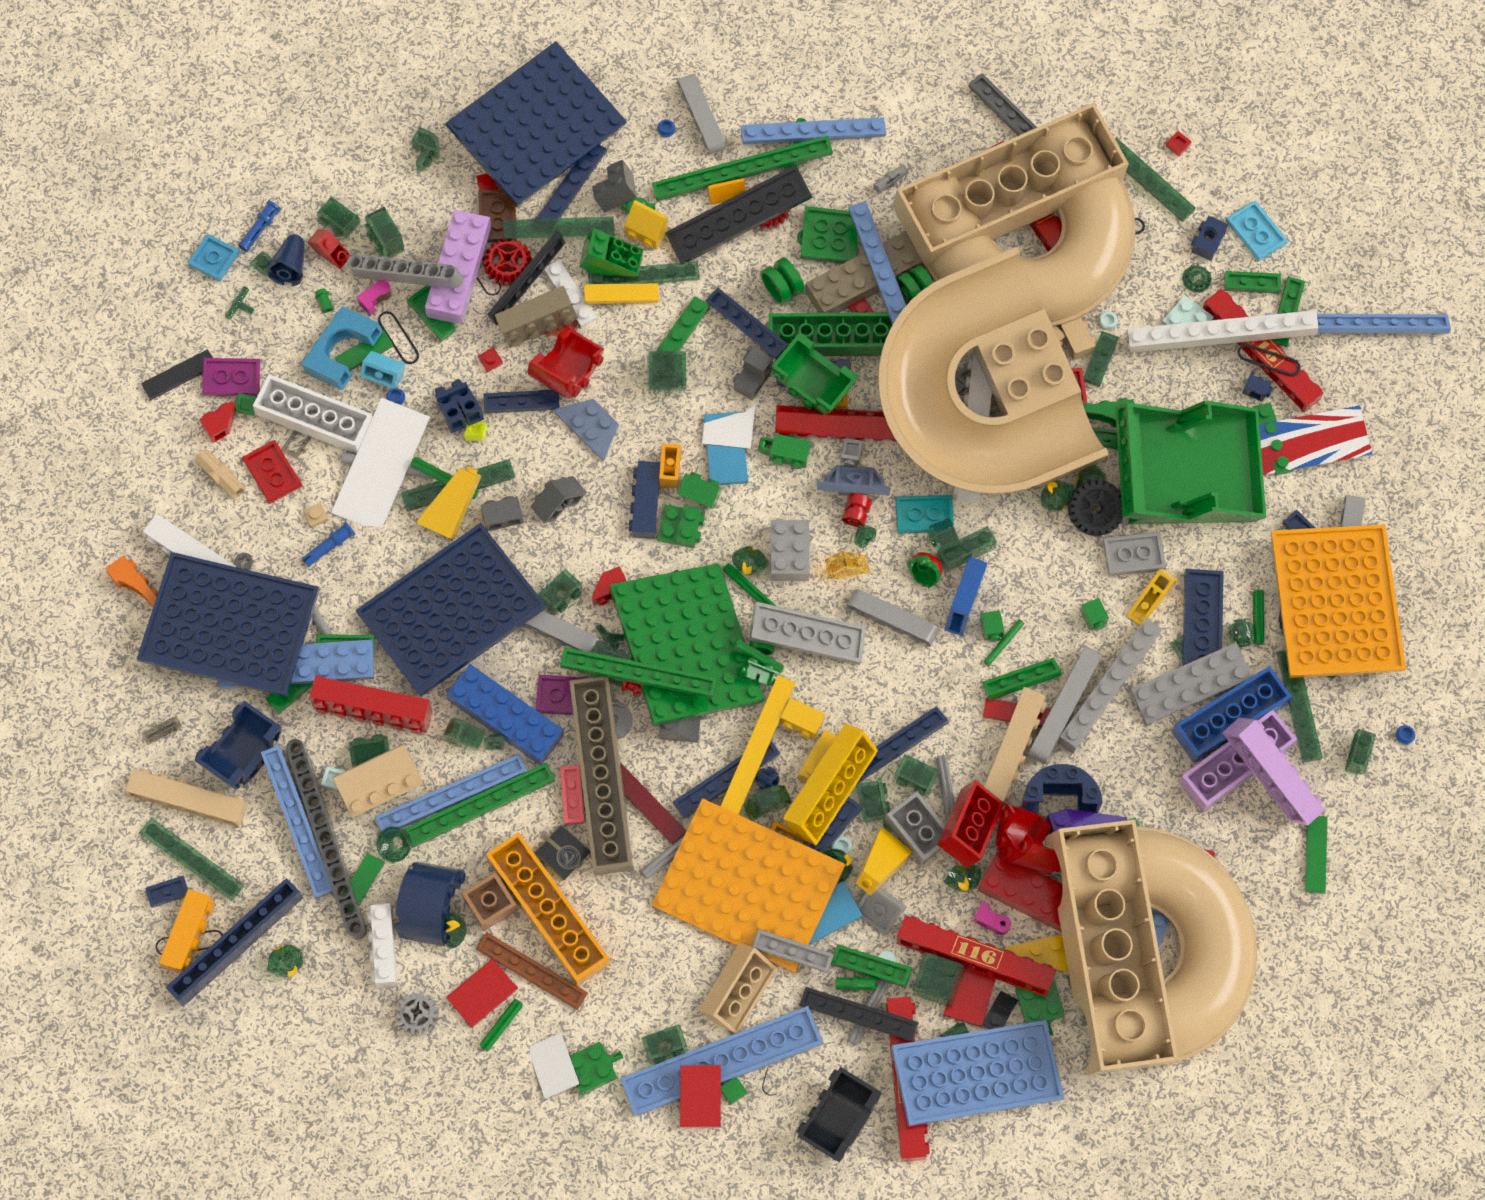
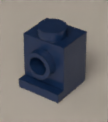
[1242,371,1273,402]

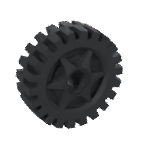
[1068,479,1123,536]

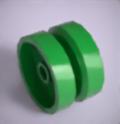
[760,257,805,305]
[896,265,934,306]

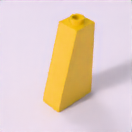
[417,466,482,539]
[855,827,913,896]

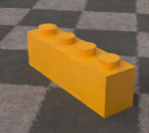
[159,889,215,973]

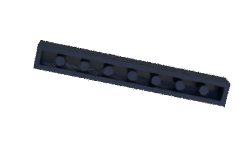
[166,878,303,1007]

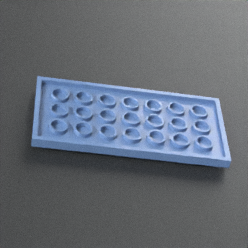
[891,1020,1064,1127]

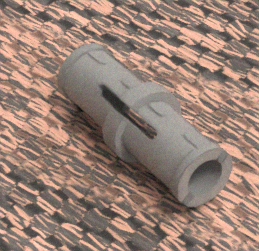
[873,164,909,194]

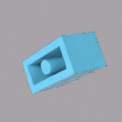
[360,351,406,389]

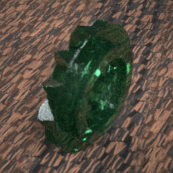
[1182,264,1212,292]

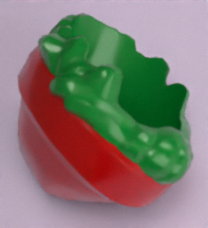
[907,552,943,588]

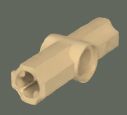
[195,449,245,499]

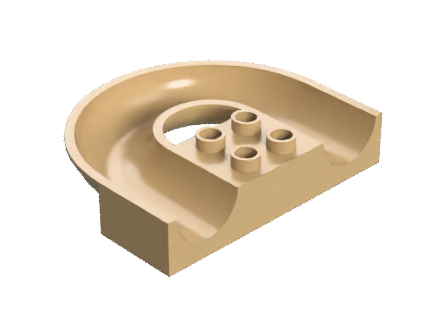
[893,103,1136,326]
[878,247,1109,494]
[1045,820,1257,1076]

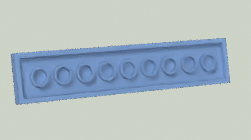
[620,1006,823,1117]

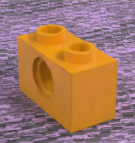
[659,443,681,488]

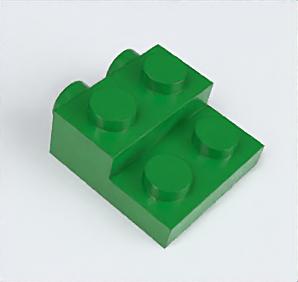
[657,504,705,548]

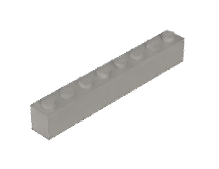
[1058,618,1162,754]

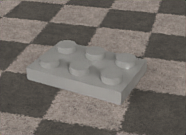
[1103,532,1166,576]

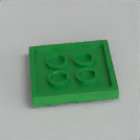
[800,206,858,263]

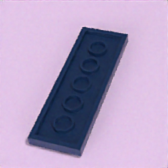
[1182,569,1224,666]

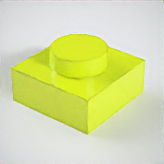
[464,422,488,441]

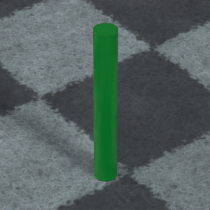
[983,619,1024,666]

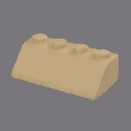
[332,743,423,818]
[698,943,778,1034]

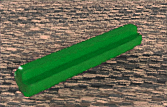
[1253,590,1265,645]
[733,639,784,673]
[480,999,523,1051]

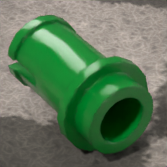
[315,288,334,314]

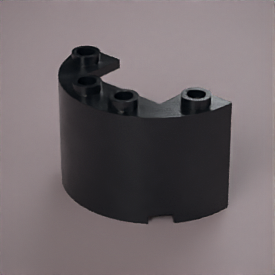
[796,1067,882,1163]

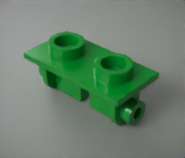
[739,658,781,686]

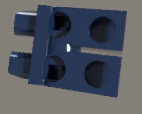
[435,379,484,434]

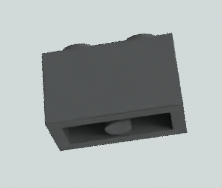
[481,496,524,531]

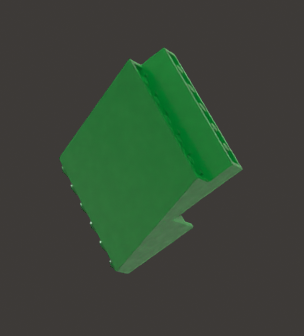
[1115,400,1266,524]

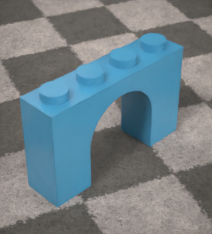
[301,306,383,390]

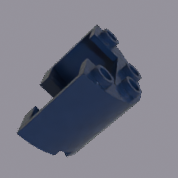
[195,701,282,789]
[1020,764,1103,814]
[396,861,466,946]

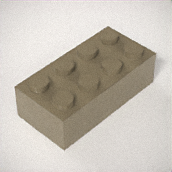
[495,285,578,347]

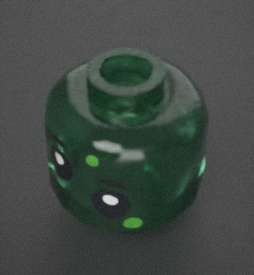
[1228,618,1255,647]

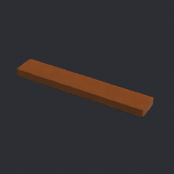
[476,932,588,1011]

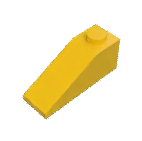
[1126,568,1179,626]
[798,730,836,784]

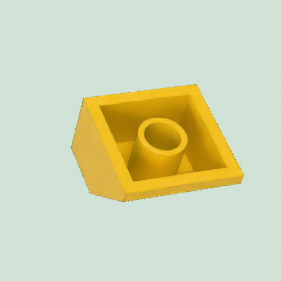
[624,200,668,249]

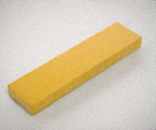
[584,283,659,304]

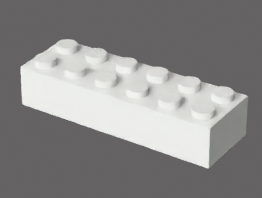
[253,374,373,454]

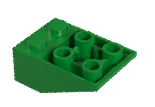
[579,228,643,277]

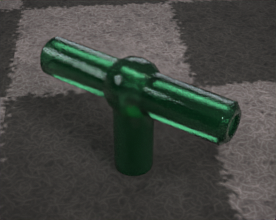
[225,286,255,320]
[596,624,625,650]

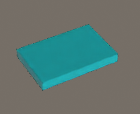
[895,495,954,534]

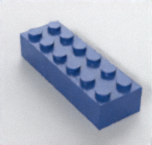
[446,664,564,765]
[1172,666,1292,763]

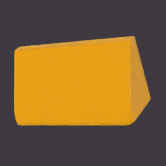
[708,178,746,205]

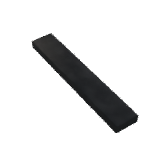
[487,231,566,326]
[799,987,919,1042]

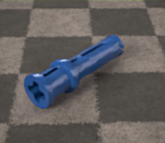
[238,200,281,252]
[301,521,356,568]

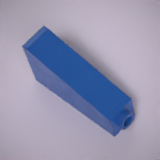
[945,557,988,636]

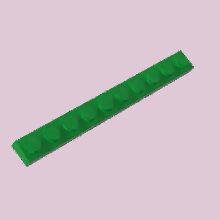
[652,136,833,201]

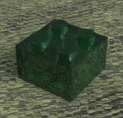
[364,207,405,258]
[647,351,686,391]
[912,952,965,1007]

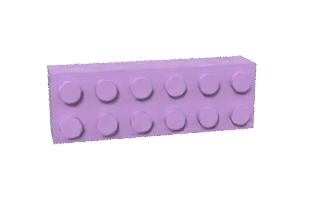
[425,210,491,325]
[1179,710,1298,812]
[1223,718,1325,825]

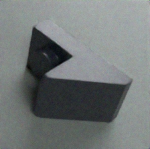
[982,991,1018,1029]

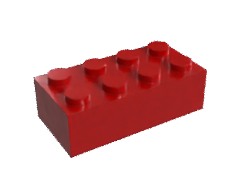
[937,780,1004,868]

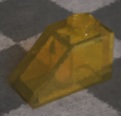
[825,551,870,579]

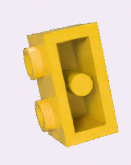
[780,697,825,740]

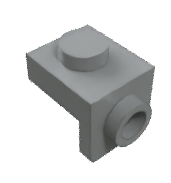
[840,438,863,466]

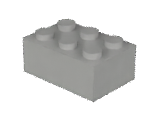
[770,520,810,581]
[884,791,945,865]

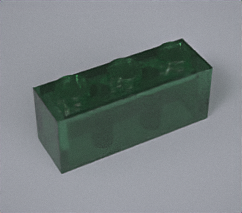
[936,526,997,573]

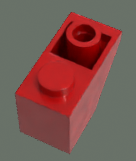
[307,229,352,269]
[199,401,236,443]
[592,566,626,606]

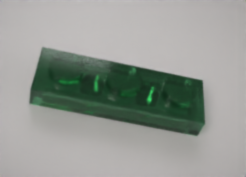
[1084,331,1119,387]

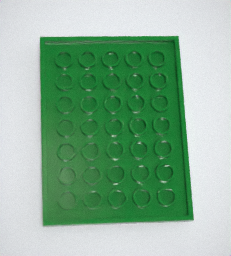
[609,563,764,726]

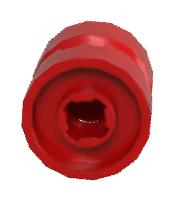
[841,493,873,528]

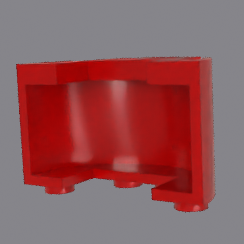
[528,327,604,399]
[996,803,1061,875]

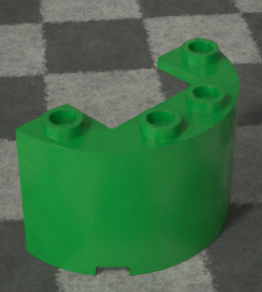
[771,332,859,415]

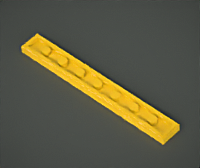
[720,675,796,815]

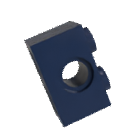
[1191,215,1229,261]

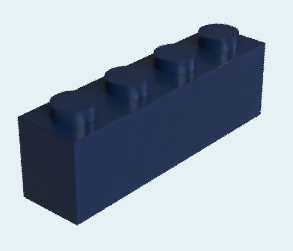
[629,461,661,539]

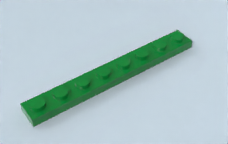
[560,647,717,699]
[404,762,555,848]

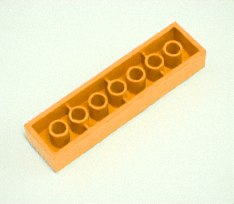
[486,832,610,986]

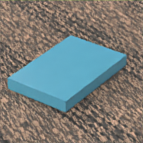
[1225,201,1288,262]

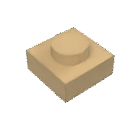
[303,503,329,528]

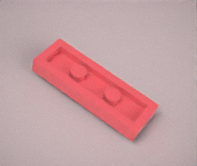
[560,765,584,825]

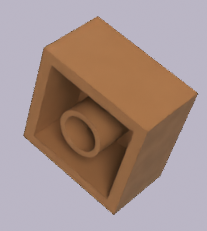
[462,872,518,931]

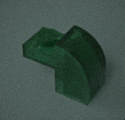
[411,127,440,172]
[442,718,485,750]
[743,785,792,821]

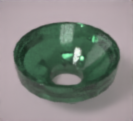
[376,826,412,862]

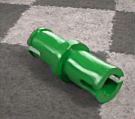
[835,976,877,992]

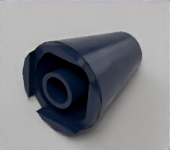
[266,234,305,286]

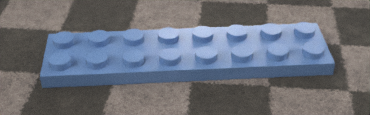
[219,640,374,689]

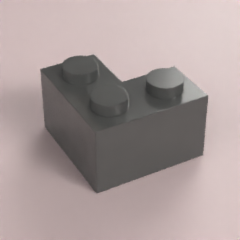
[592,159,636,213]
[732,346,773,401]
[530,476,587,523]

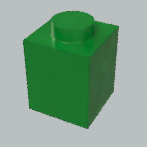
[1080,598,1109,631]
[980,610,1004,642]

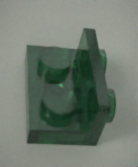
[856,777,890,823]

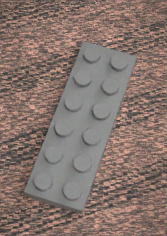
[749,602,866,665]
[1130,643,1252,725]

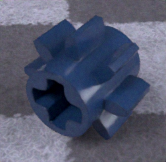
[755,766,780,792]

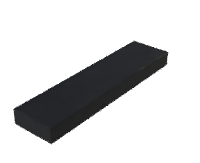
[141,349,213,401]

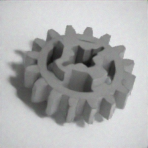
[395,991,439,1036]

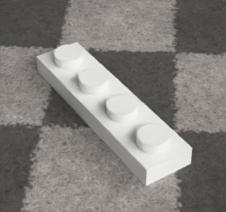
[544,260,597,328]

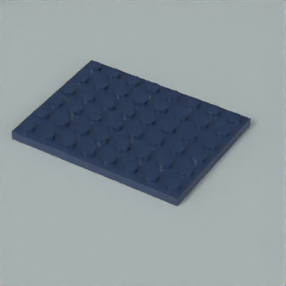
[446,41,627,207]
[355,523,547,697]
[137,552,320,697]

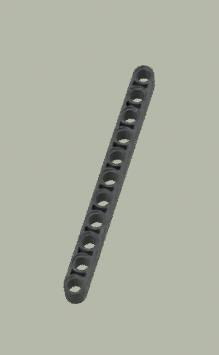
[286,739,367,940]

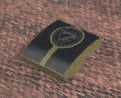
[534,825,591,881]

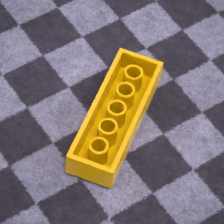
[783,723,878,845]

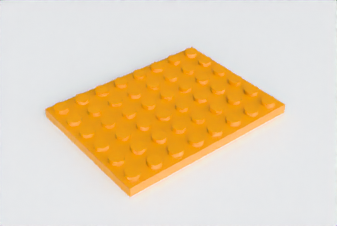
[1270,524,1406,678]
[651,798,846,973]

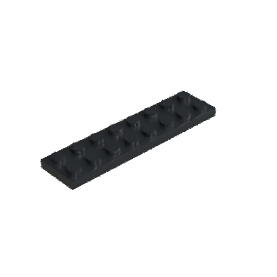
[665,165,813,265]

